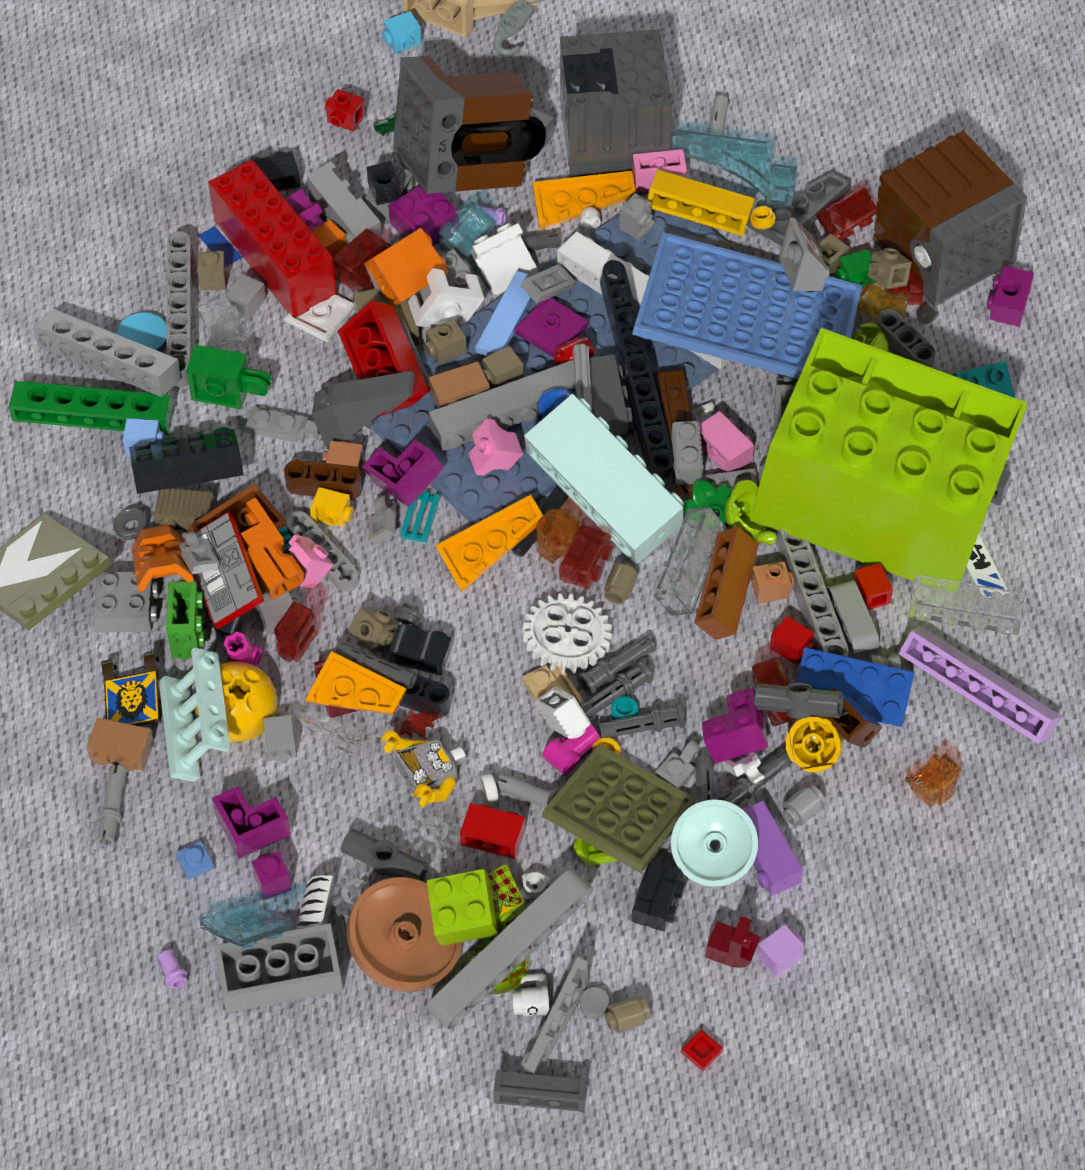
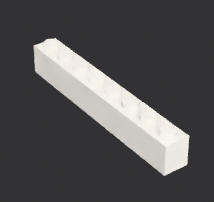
[557,231,729,370]

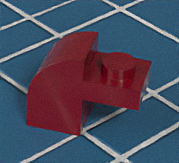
[705,916,761,968]

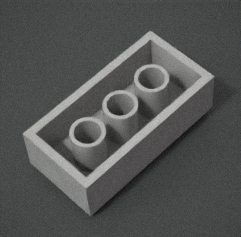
[214,923,343,1013]

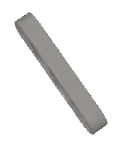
[286,511,359,592]

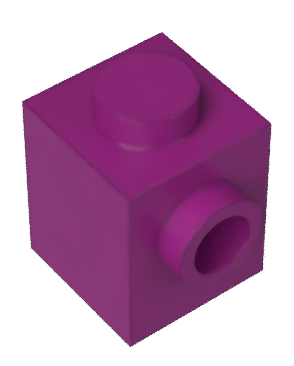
[252,851,291,900]

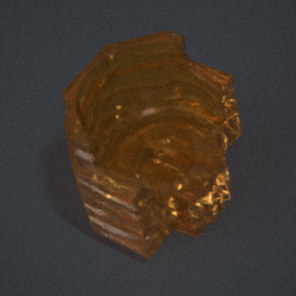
[536,508,581,564]
[905,753,962,806]

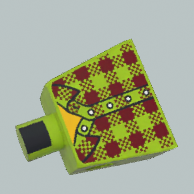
[487,864,525,930]

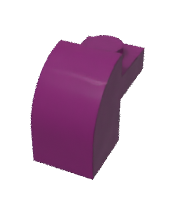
[285,189,323,231]

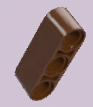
[284,460,362,500]

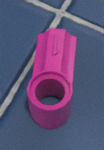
[223,632,262,666]
[542,724,599,775]

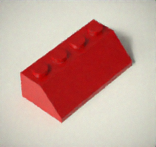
[338,301,429,417]

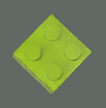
[427,869,499,946]

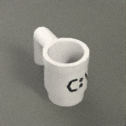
[512,973,550,1017]

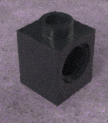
[367,161,401,205]

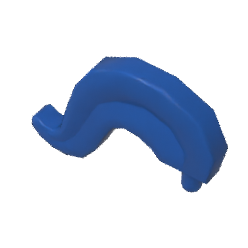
[537,388,576,419]

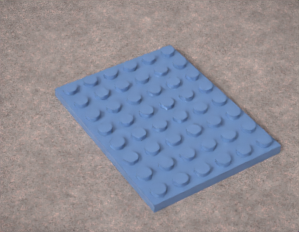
[632,232,862,379]

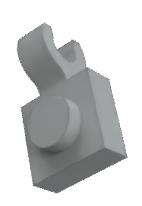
[368,495,396,544]
[179,532,219,574]
[655,740,701,789]

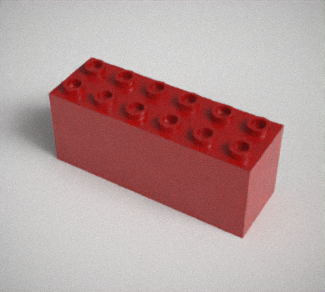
[208,159,337,318]

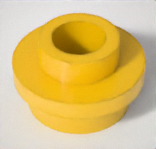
[750,206,776,229]

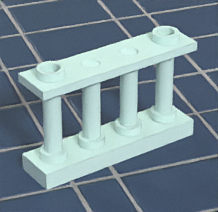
[159,648,230,782]

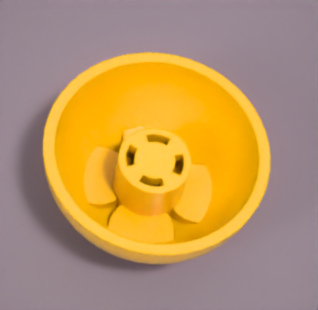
[195,661,278,742]

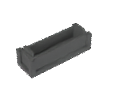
[494,1068,586,1112]

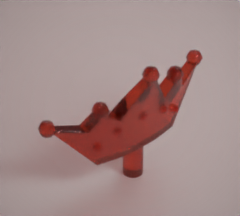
[397,711,443,740]

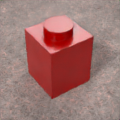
[854,563,893,610]
[770,616,815,665]

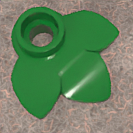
[682,479,732,529]

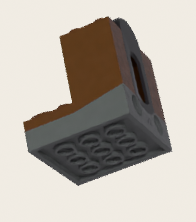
[393,56,546,194]

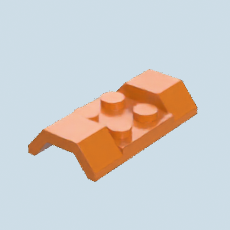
[131,525,194,592]

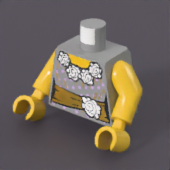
[380,730,467,807]

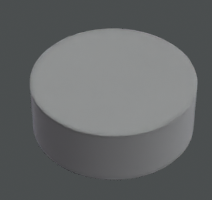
[580,987,609,1019]

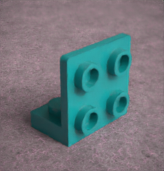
[951,361,1015,398]

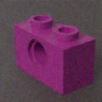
[987,265,1034,327]

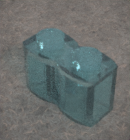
[438,201,497,259]

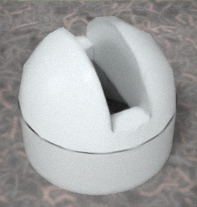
[580,207,601,229]

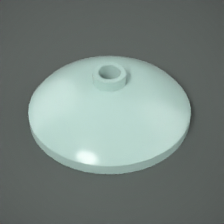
[671,800,758,887]

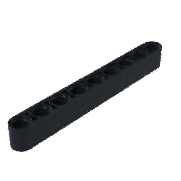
[600,260,674,480]

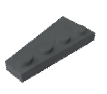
[747,172,851,246]

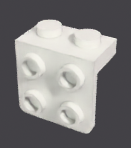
[470,223,538,295]

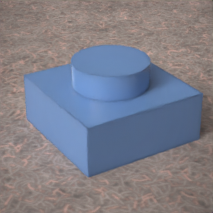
[175,841,214,880]

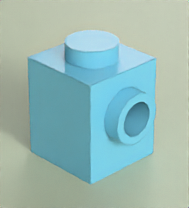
[382,11,421,53]

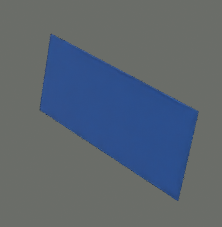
[198,226,243,267]

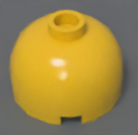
[786,715,844,772]

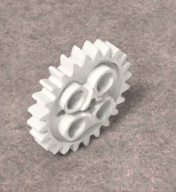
[522,593,612,674]

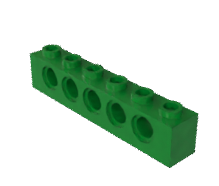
[9,381,173,436]

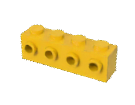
[647,169,755,236]

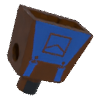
[823,687,882,748]

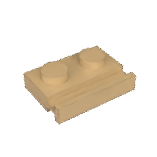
[522,665,584,705]

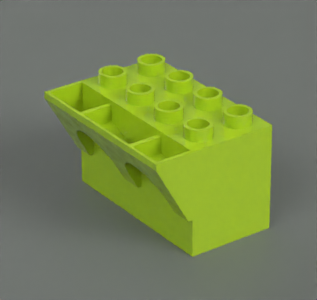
[750,328,1028,597]

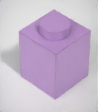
[757,925,804,977]

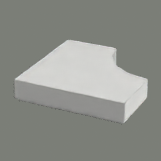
[284,295,354,343]

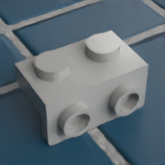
[442,249,485,301]

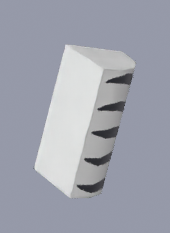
[296,875,335,930]

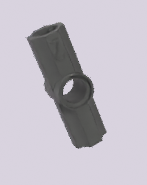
[755,683,844,719]
[341,829,429,882]

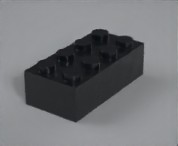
[129,427,244,494]

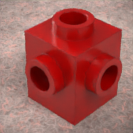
[324,89,365,132]

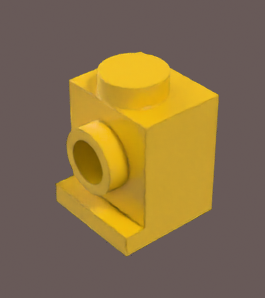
[310,487,354,527]

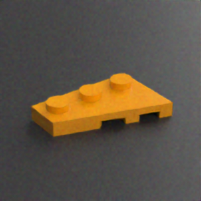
[305,651,407,715]

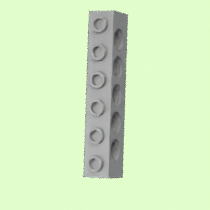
[34,309,181,397]

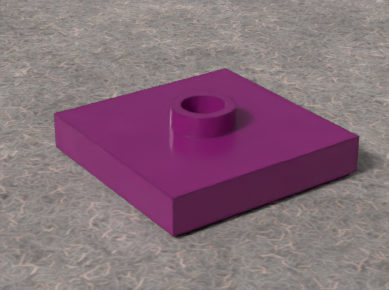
[515,298,588,358]

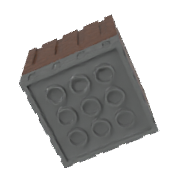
[873,131,1027,307]

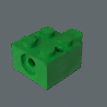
[186,345,272,410]

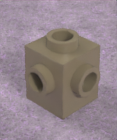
[868,248,912,289]
[348,606,398,650]

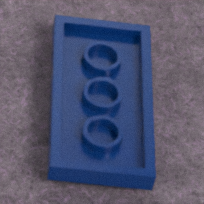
[797,647,915,727]

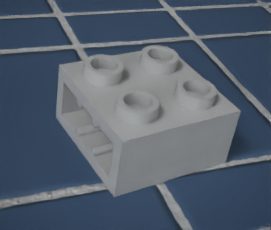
[93,572,159,633]

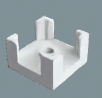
[408,268,484,328]

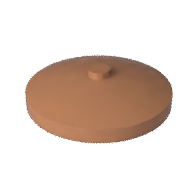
[346,877,463,992]

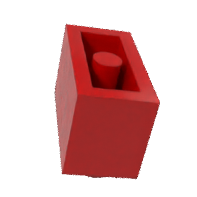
[460,803,525,859]

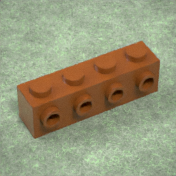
[694,526,759,640]

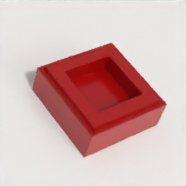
[681,1029,723,1071]

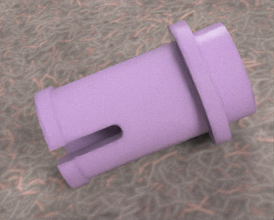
[473,204,507,227]
[156,950,187,989]

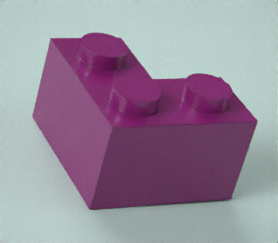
[362,440,444,507]
[702,687,768,764]
[212,786,291,859]

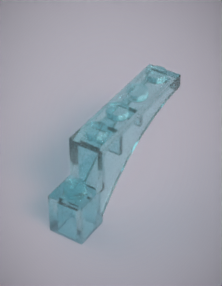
[670,129,796,206]

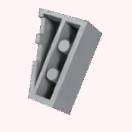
[307,161,382,253]

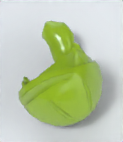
[725,480,778,545]

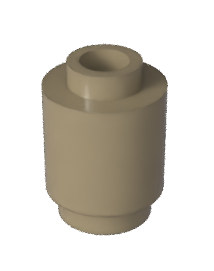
[604,562,638,605]
[604,996,651,1034]

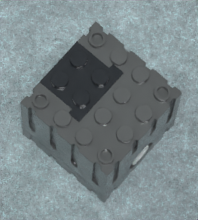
[560,29,672,178]

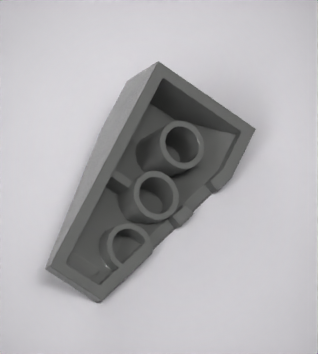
[312,371,415,450]

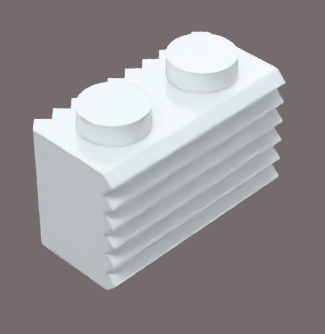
[534,687,591,739]

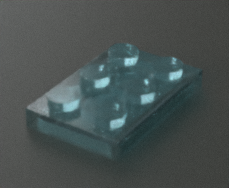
[199,901,293,948]

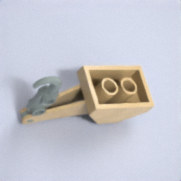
[403,0,540,56]

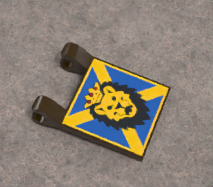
[101,651,161,726]

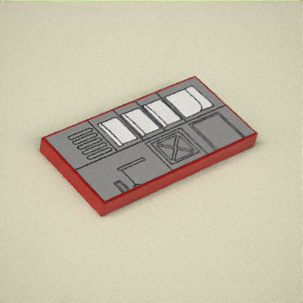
[183,512,264,629]

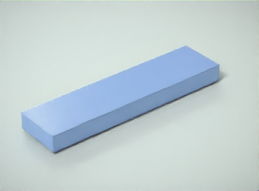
[475,271,532,356]

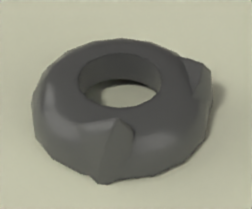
[113,507,148,540]

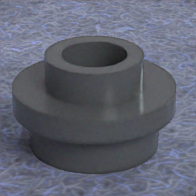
[394,603,422,625]

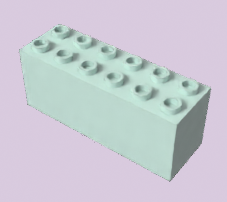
[524,394,684,566]

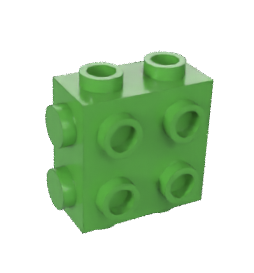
[166,580,206,660]

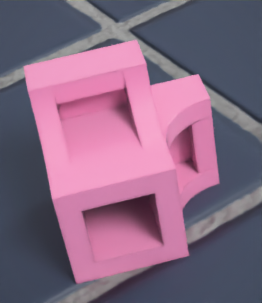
[468,418,523,476]
[288,534,334,589]

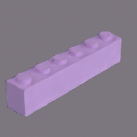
[899,627,1062,744]

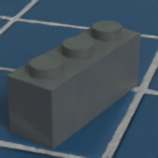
[589,355,632,436]

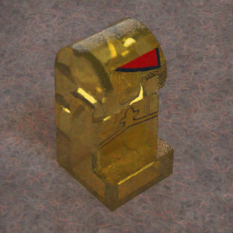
[857,284,909,319]

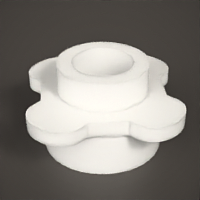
[520,872,550,900]

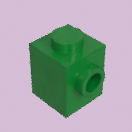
[836,249,876,289]

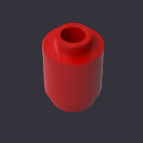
[554,337,594,365]

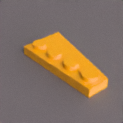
[532,171,636,229]
[435,495,545,592]

